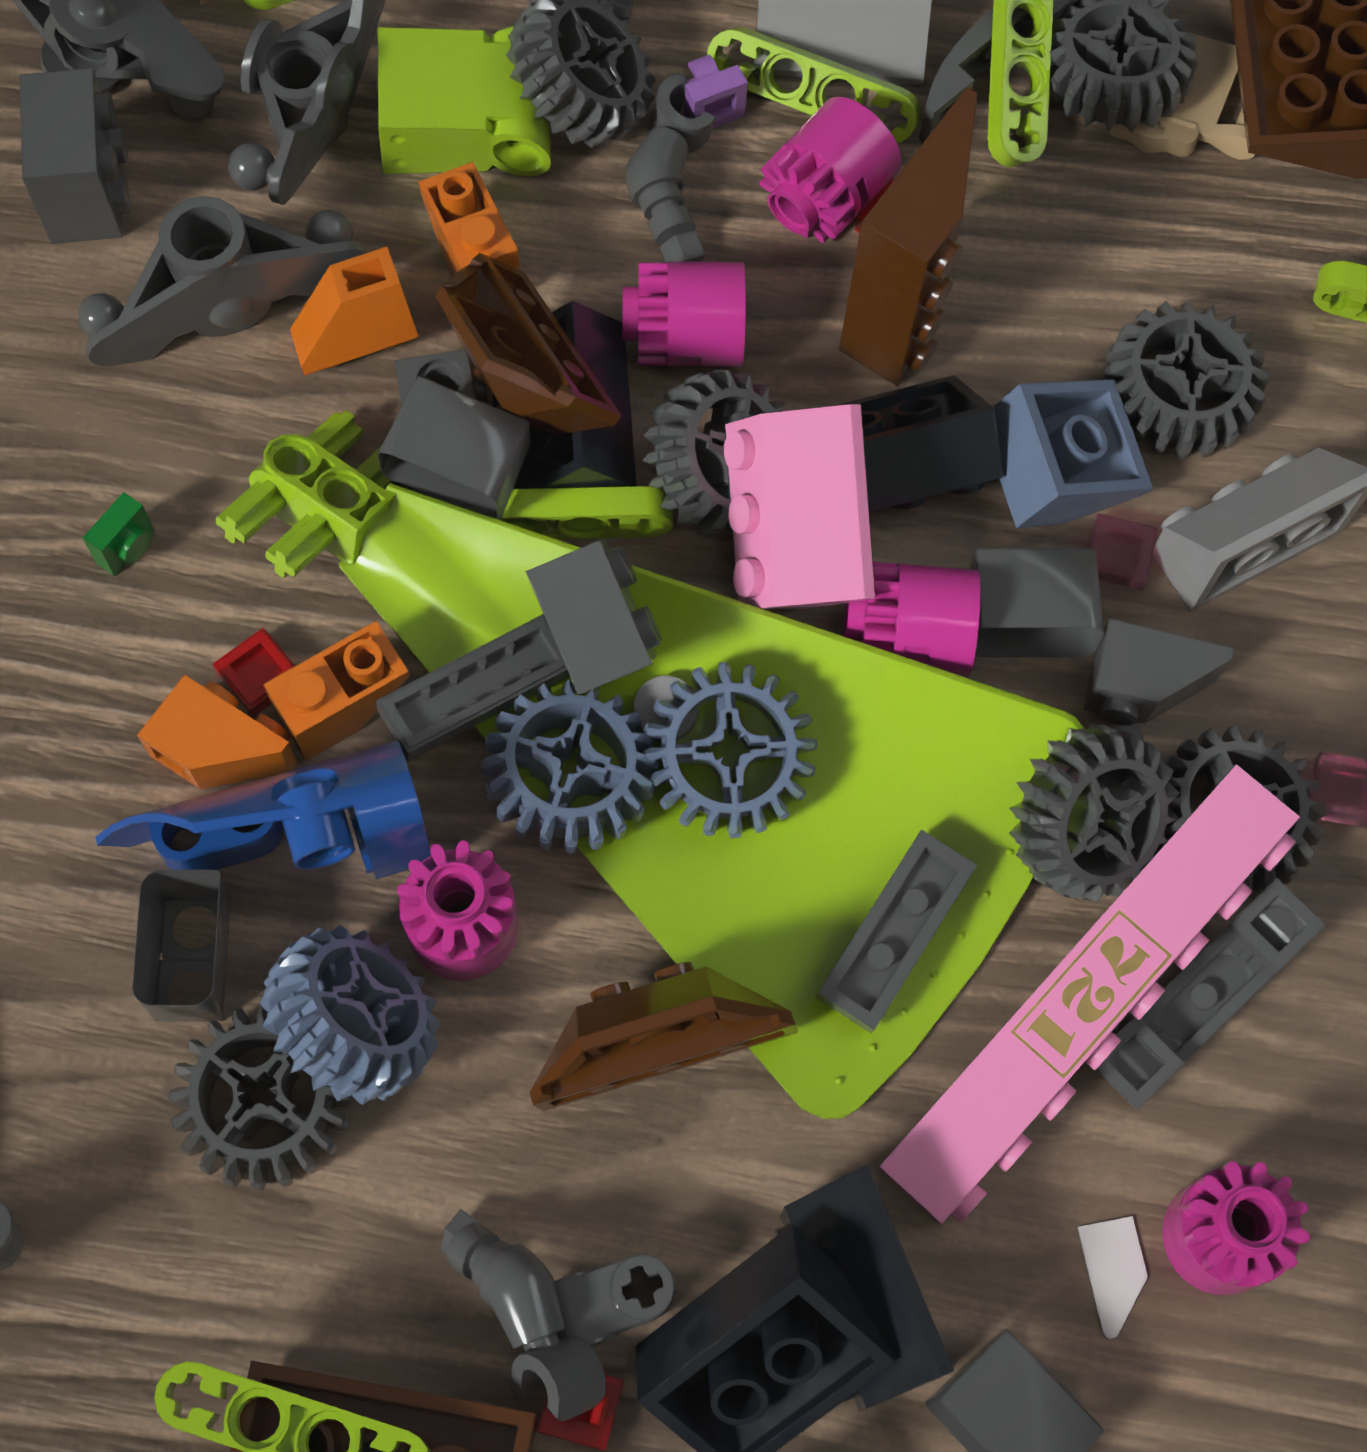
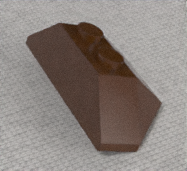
[435,253,622,435]
[530,962,798,1111]

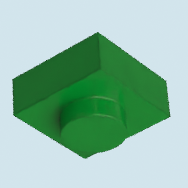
[82,492,155,576]

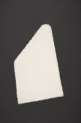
[1077,1216,1148,1339]

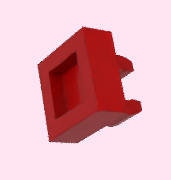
[537,1374,624,1452]

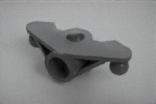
[13,0,224,121]
[228,0,386,205]
[78,196,367,366]

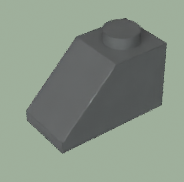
[1083,618,1234,725]

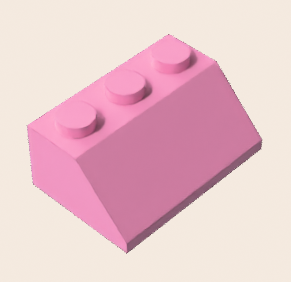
[724,404,875,611]

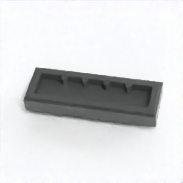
[376,614,570,761]

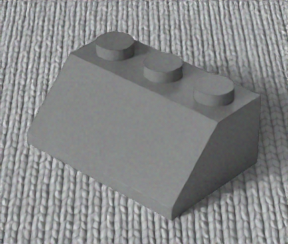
[754,0,932,86]
[1151,447,1367,612]

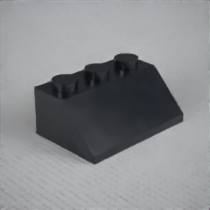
[493,300,637,489]
[833,375,1003,512]
[775,1165,954,1412]
[635,1224,896,1452]

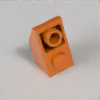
[418,162,521,277]
[290,246,419,376]
[263,621,410,761]
[137,674,298,790]

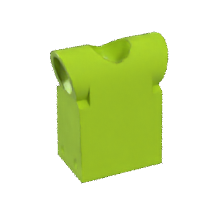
[378,26,551,177]

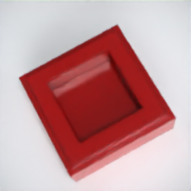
[212,627,295,717]

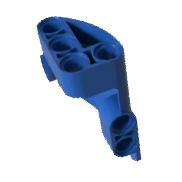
[95,740,431,880]

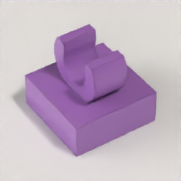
[684,55,748,129]

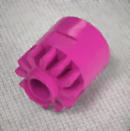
[759,97,902,243]
[622,261,746,367]
[843,562,980,678]
[397,840,519,981]
[1162,1161,1310,1296]

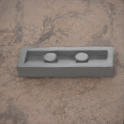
[815,829,977,1033]

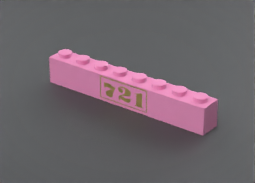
[879,764,1300,1225]

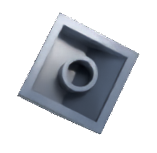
[993,380,1153,528]

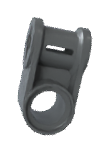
[554,1254,675,1347]

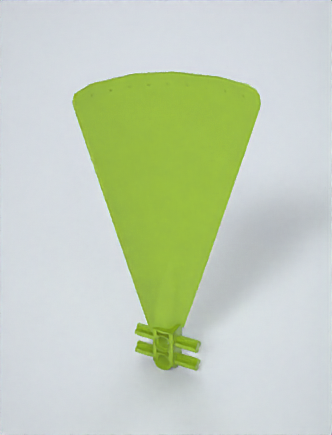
[216,410,1085,1119]

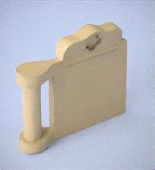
[1109,32,1255,160]

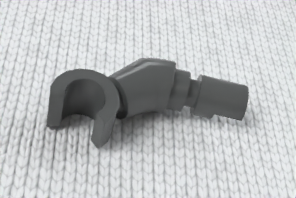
[626,73,716,262]
[440,1209,606,1421]

